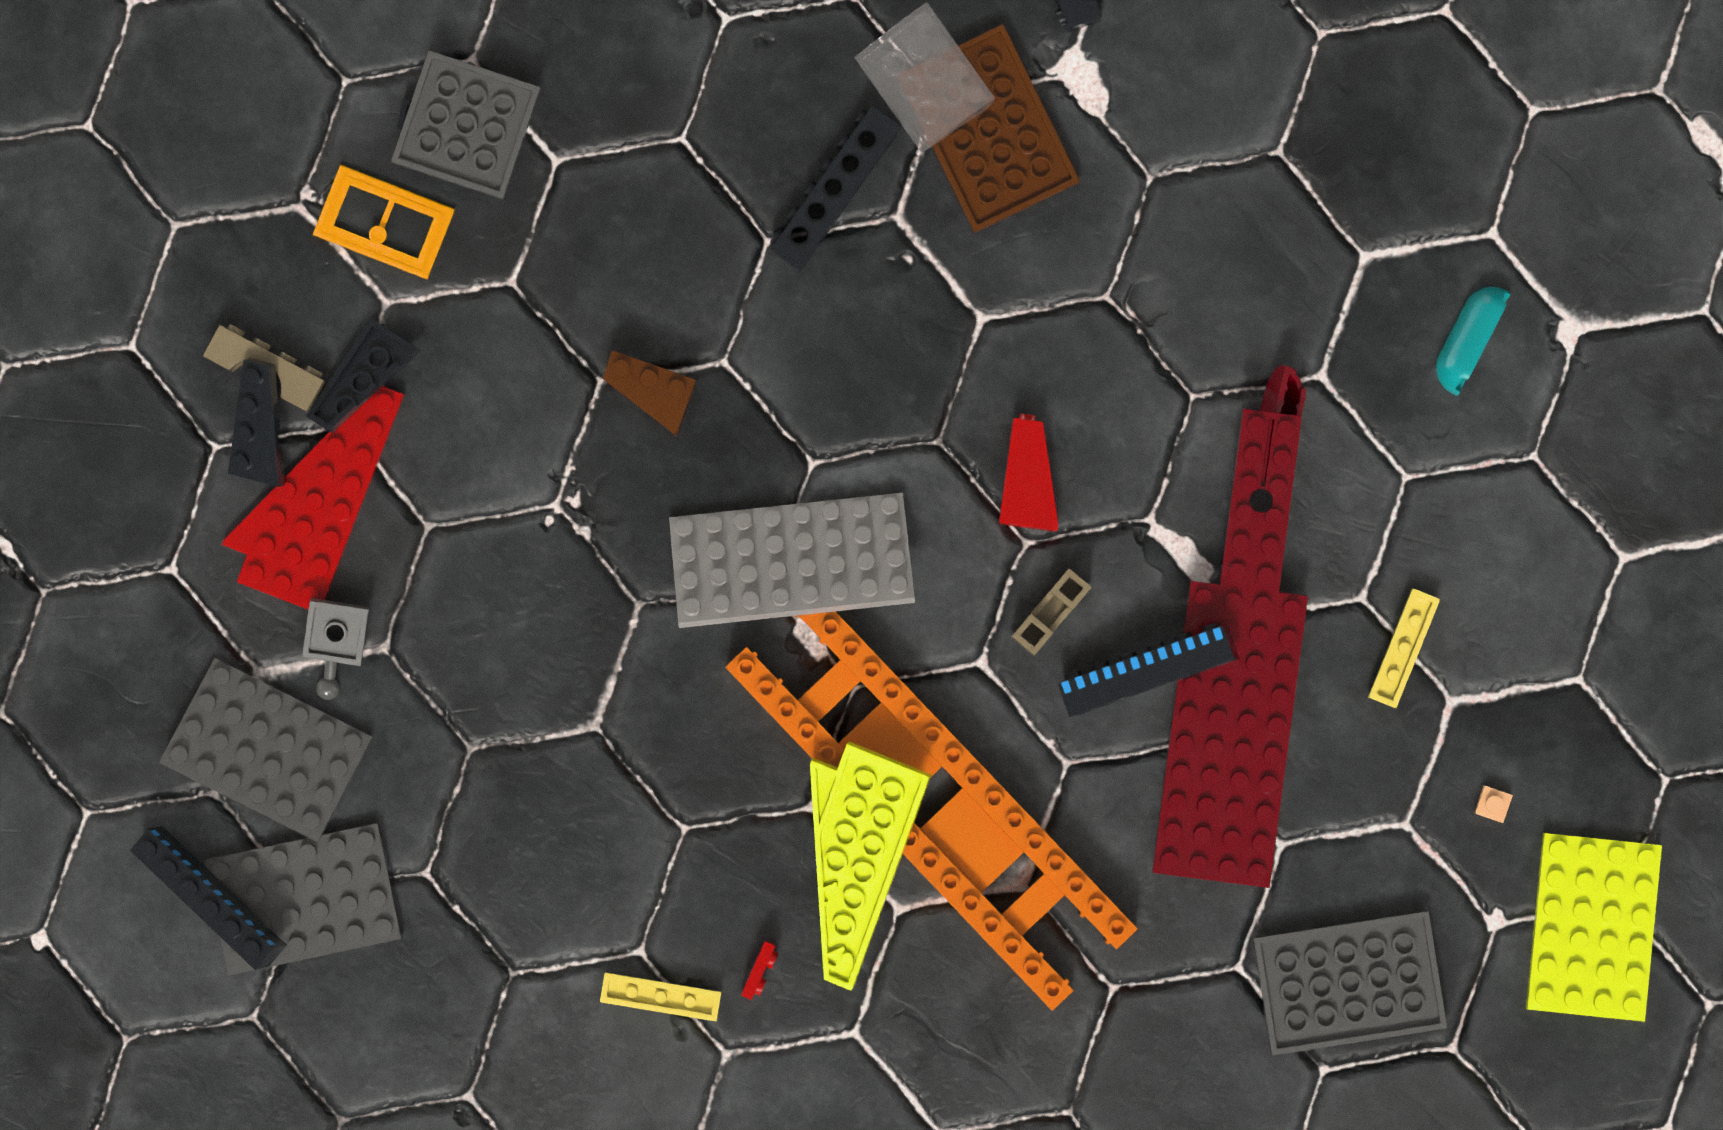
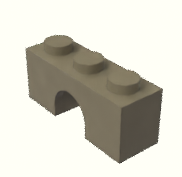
[1011,569,1092,656]

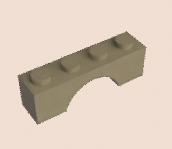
[203,324,327,412]

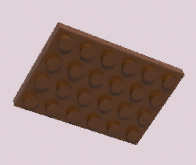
[898,24,1080,234]

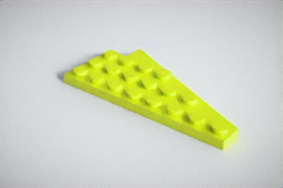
[810,741,932,991]

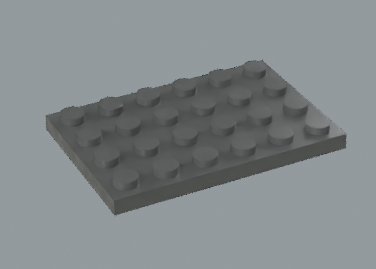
[159,658,373,843]
[204,823,402,976]
[1253,911,1447,1056]

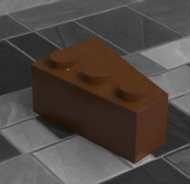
[603,350,697,437]

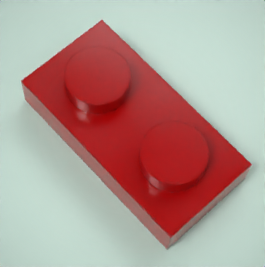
[741,940,779,1000]

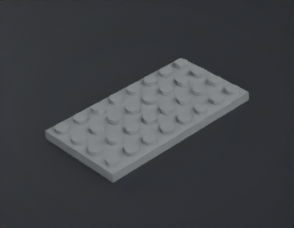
[669,493,915,628]

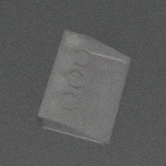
[854,2,995,153]

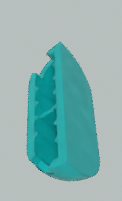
[1436,287,1511,396]

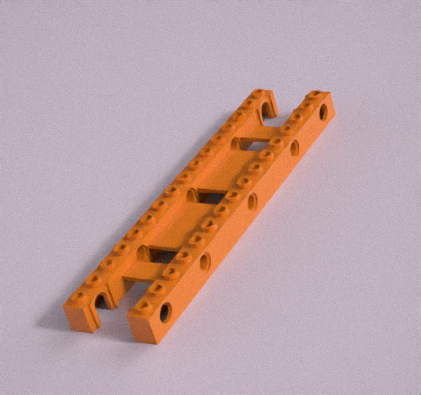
[725,611,1138,1011]

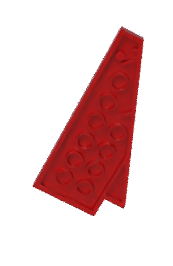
[221,387,405,610]

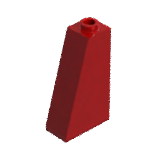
[998,414,1058,532]

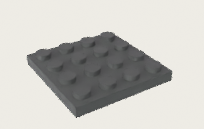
[391,51,541,200]

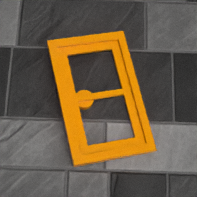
[313,165,455,280]

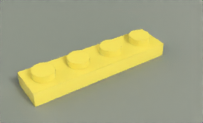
[1368,588,1440,708]
[600,972,722,1021]

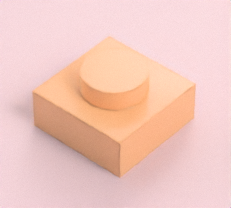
[1474,785,1513,823]

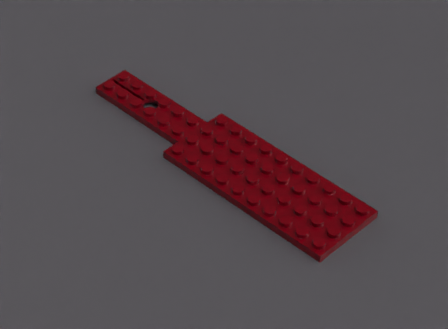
[1152,409,1308,888]

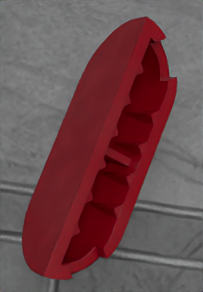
[1260,365,1306,481]

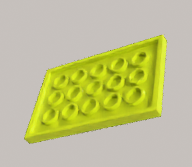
[1526,833,1662,1022]

